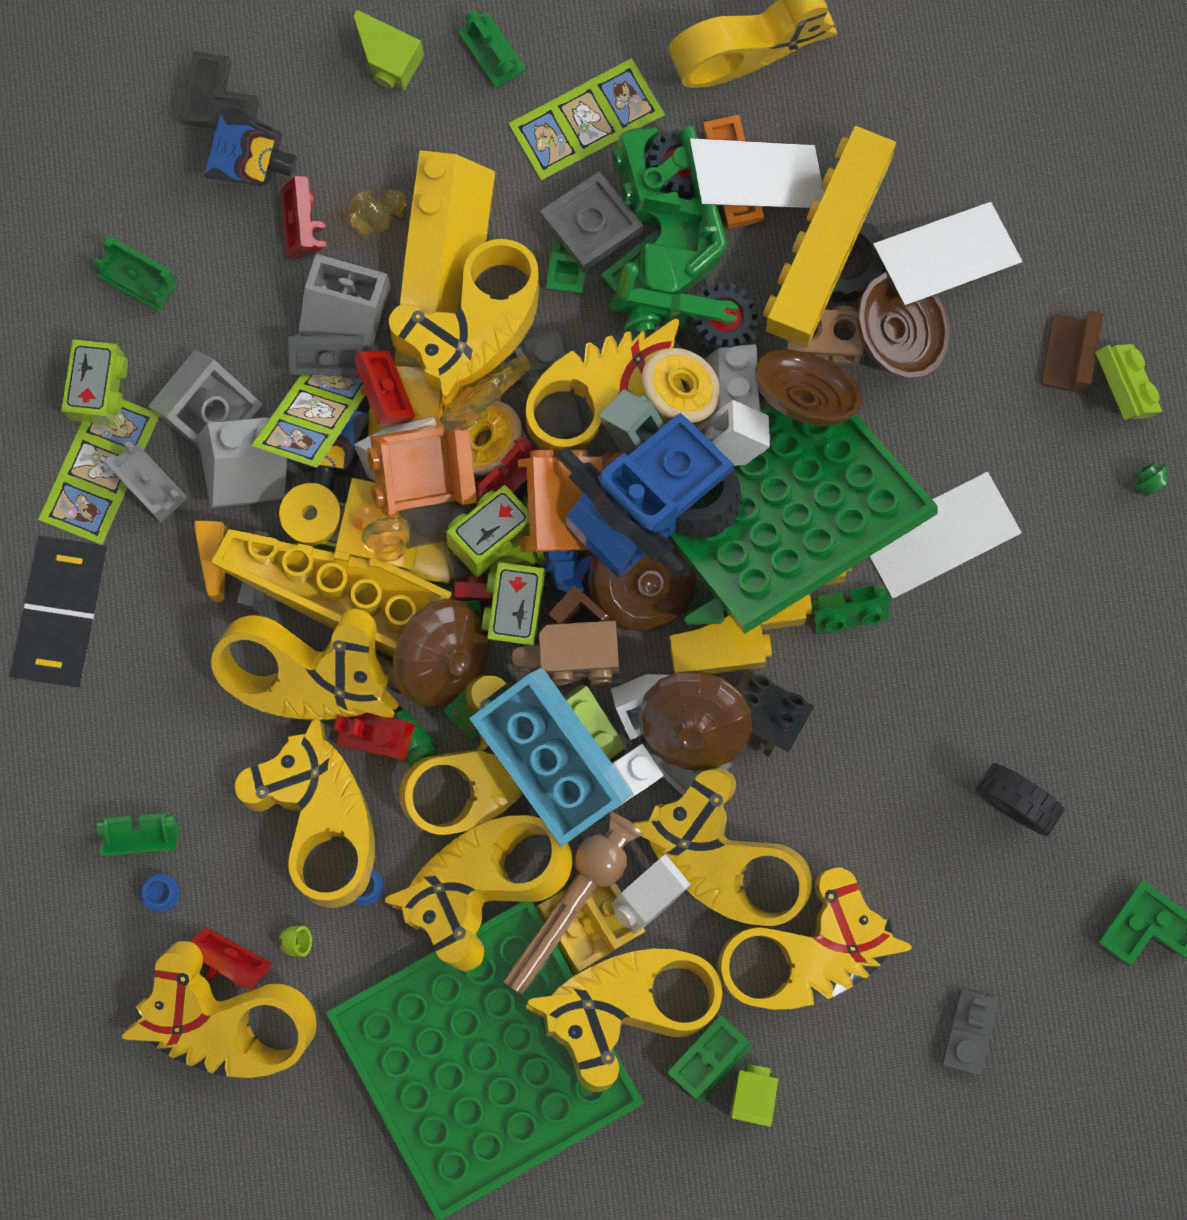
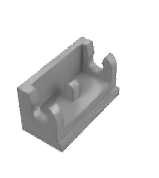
[104,441,188,523]

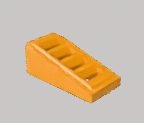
[194,521,229,603]

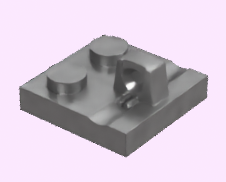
[540,171,643,272]

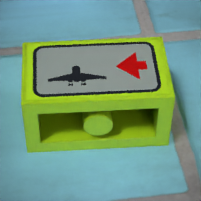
[62,340,128,425]
[446,485,530,578]
[482,562,546,645]

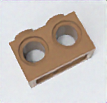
[786,306,863,366]

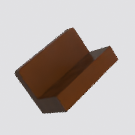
[1041,310,1104,394]
[549,585,609,625]

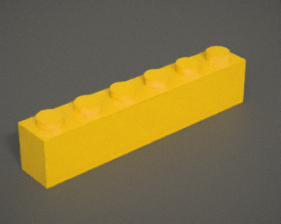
[763,126,896,348]

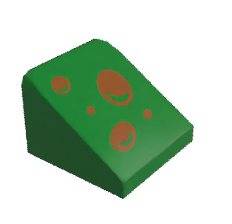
[443,688,479,741]

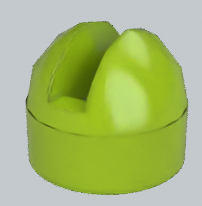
[279,926,312,957]

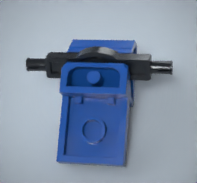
[556,412,734,579]

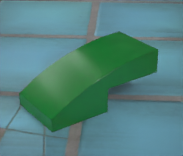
[546,236,587,294]

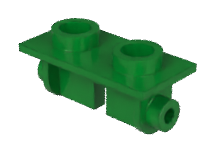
[457,10,526,88]
[811,584,890,634]
[97,812,180,856]

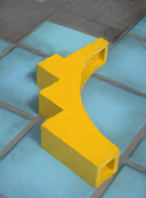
[670,568,852,674]

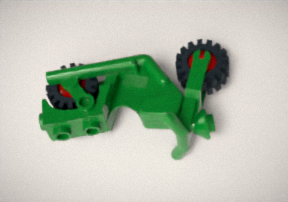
[607,126,759,354]

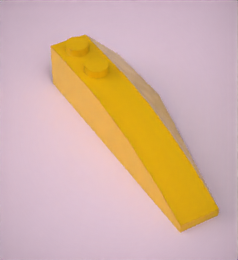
[394,150,495,367]
[211,529,452,657]

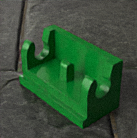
[93,235,178,313]
[667,1015,754,1105]

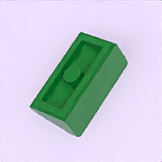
[683,592,724,625]

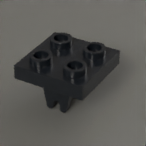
[736,670,814,757]

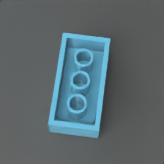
[469,668,633,847]

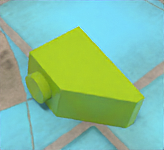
[354,10,424,92]
[729,1064,778,1127]

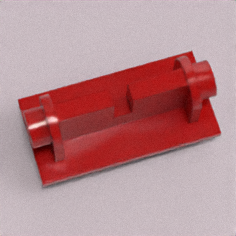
[475,435,538,499]

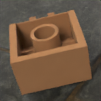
[510,621,620,688]

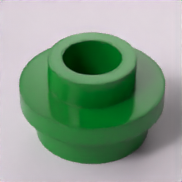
[1133,463,1170,496]

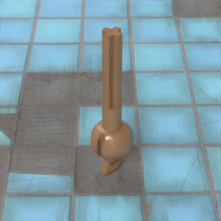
[503,811,643,995]

